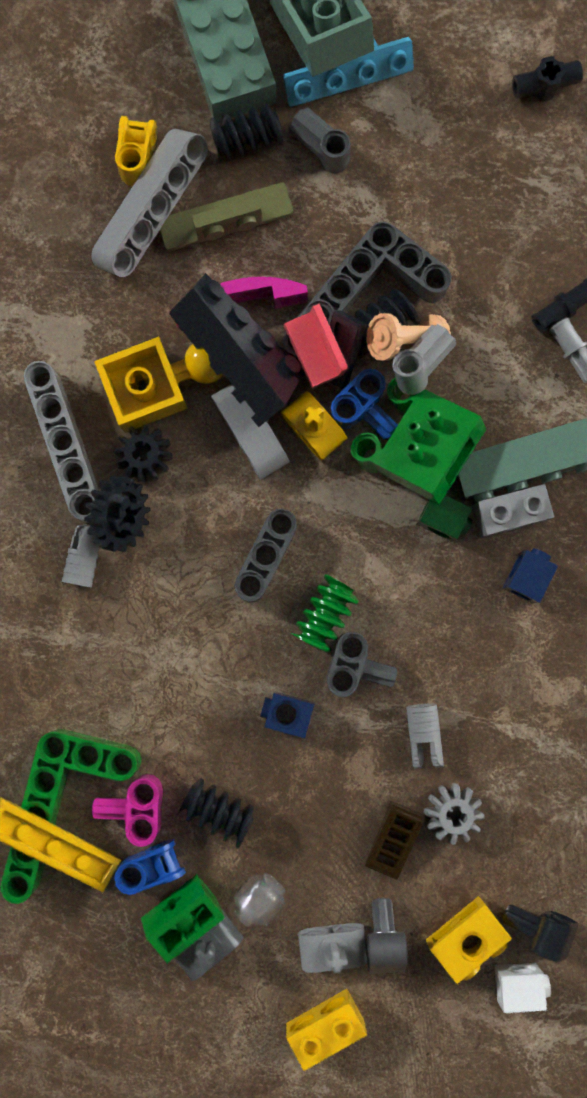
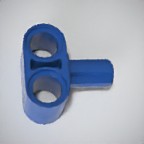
[330,369,398,440]

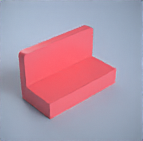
[284,304,348,389]

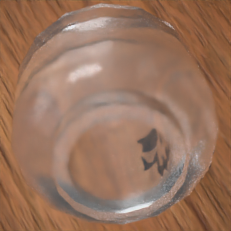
[234,872,286,928]

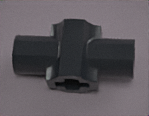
[512,56,583,102]

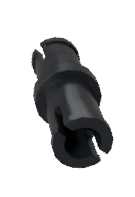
[531,278,587,333]

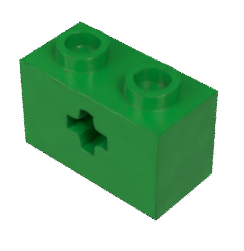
[141,874,225,964]

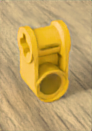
[115,116,157,187]

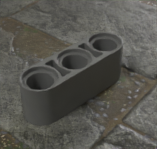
[235,508,297,602]

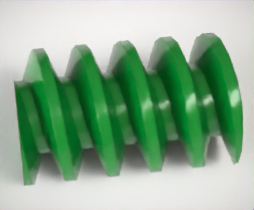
[291,574,359,652]

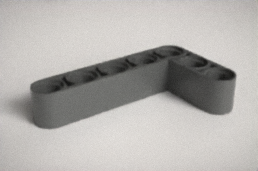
[283,221,452,364]

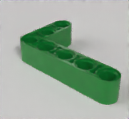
[1,729,142,904]

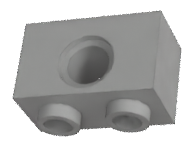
[471,484,554,538]

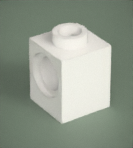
[494,963,551,1013]

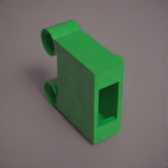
[351,377,486,505]

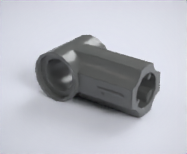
[289,107,350,173]

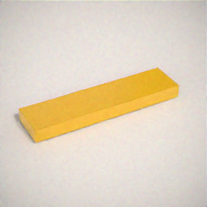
[0,797,121,892]

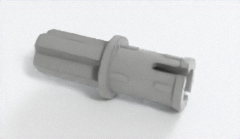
[550,318,587,383]

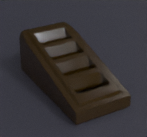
[365,801,425,880]

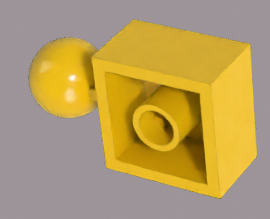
[94,337,224,433]

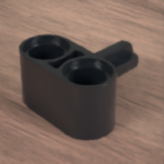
[503,904,579,962]

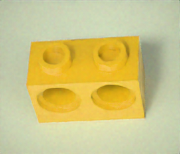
[286,989,367,1071]

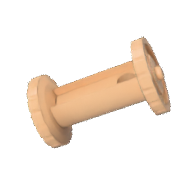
[366,313,451,361]

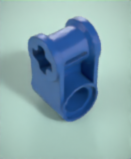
[114,839,186,895]

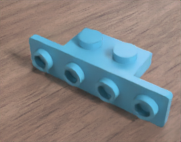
[283,37,414,107]

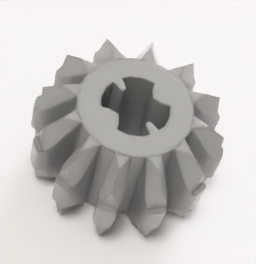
[424,783,485,845]

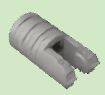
[61,524,99,588]
[406,703,444,768]

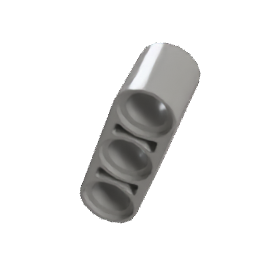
[211,384,290,480]

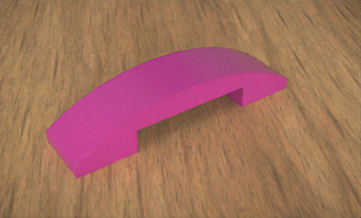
[175,277,308,328]

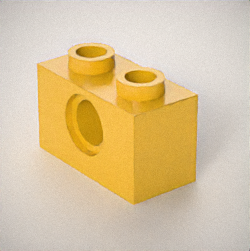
[426,896,512,984]

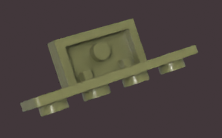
[160,182,293,252]

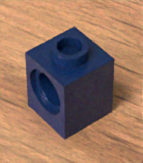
[502,548,558,604]
[260,691,314,738]

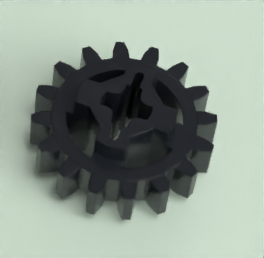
[84,476,151,552]

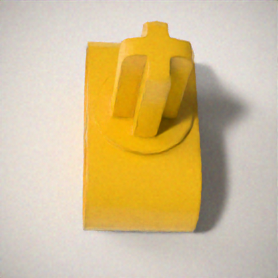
[280,390,348,461]

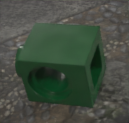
[416,495,473,542]

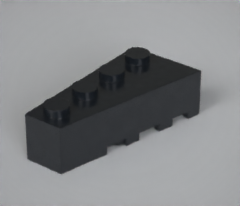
[169,273,305,427]

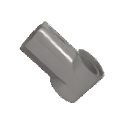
[392,324,456,395]

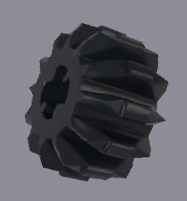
[114,424,173,483]

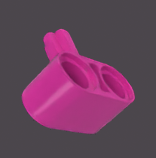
[92,774,163,847]

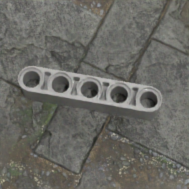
[91,129,208,277]
[24,361,100,523]

